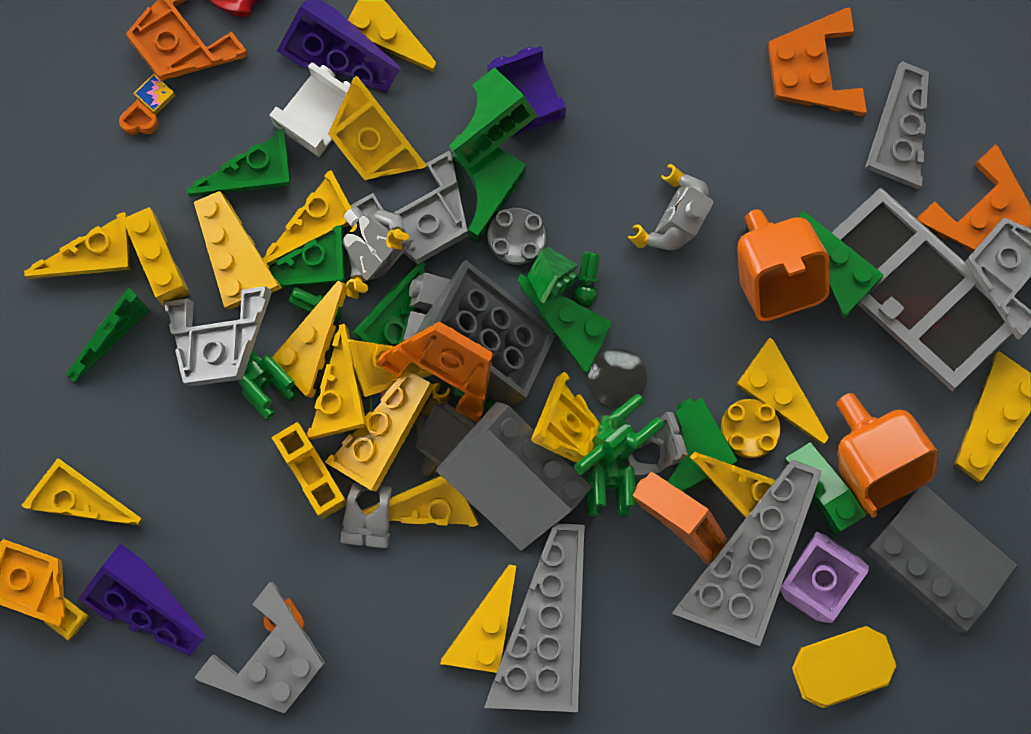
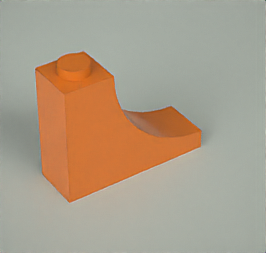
[632,471,728,565]

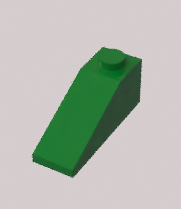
[784,442,866,535]

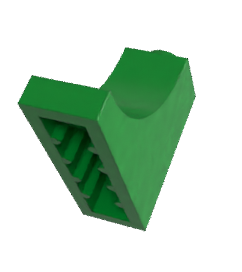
[449,67,537,171]
[450,134,526,244]
[667,398,738,493]

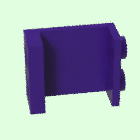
[487,46,566,137]

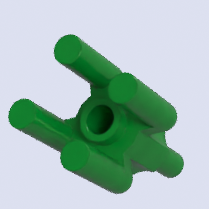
[238,350,298,421]
[574,394,664,475]
[586,415,637,516]

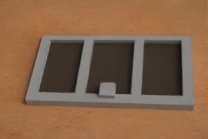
[832,188,1013,392]

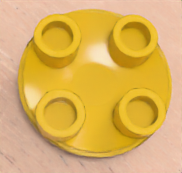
[721,399,780,458]

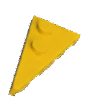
[348,0,437,73]
[263,170,351,266]
[24,212,131,279]
[736,337,829,446]
[690,452,775,518]
[22,458,144,526]
[440,565,517,673]

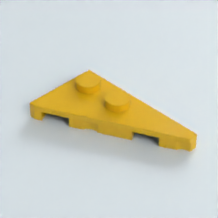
[272,281,347,398]
[307,324,367,440]
[346,339,433,397]
[362,476,479,527]

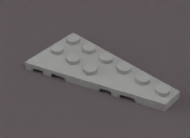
[672,460,822,646]
[484,523,585,712]

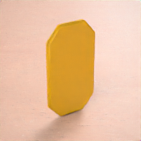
[792,626,897,708]

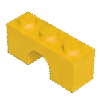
[123,207,190,306]
[271,422,347,520]

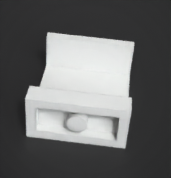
[269,62,351,157]

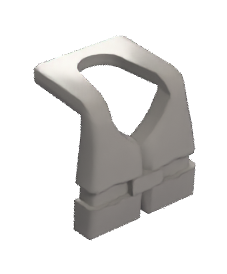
[626,412,688,476]
[340,482,392,549]

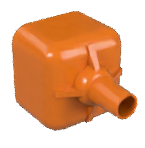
[737,209,830,321]
[836,393,938,518]

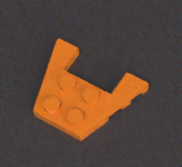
[126,0,247,81]
[768,7,867,117]
[916,144,1031,253]
[376,321,493,423]

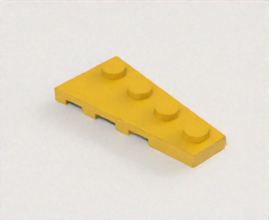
[194,191,282,310]
[954,351,1031,483]
[325,370,435,492]

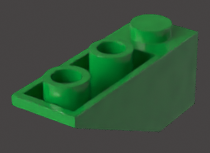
[527,247,578,303]

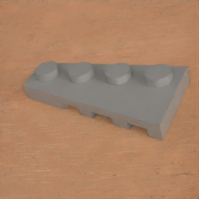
[865,61,929,189]

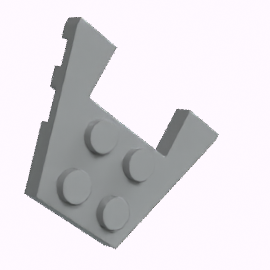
[350,151,469,264]
[965,218,1031,340]
[164,286,271,386]
[194,582,325,713]

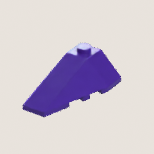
[277,0,401,92]
[78,544,206,656]

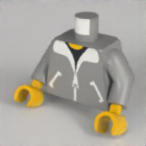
[628,164,714,250]
[343,206,415,299]

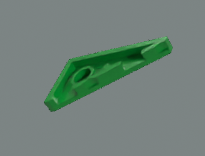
[187,129,291,197]
[798,210,884,319]
[269,225,346,288]
[352,262,426,346]
[516,274,612,374]
[66,288,150,384]

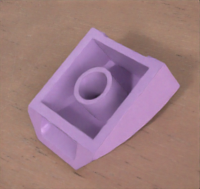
[780,531,869,623]

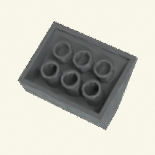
[415,260,555,407]
[436,402,592,551]
[863,485,1017,634]

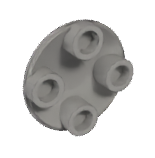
[487,208,546,265]

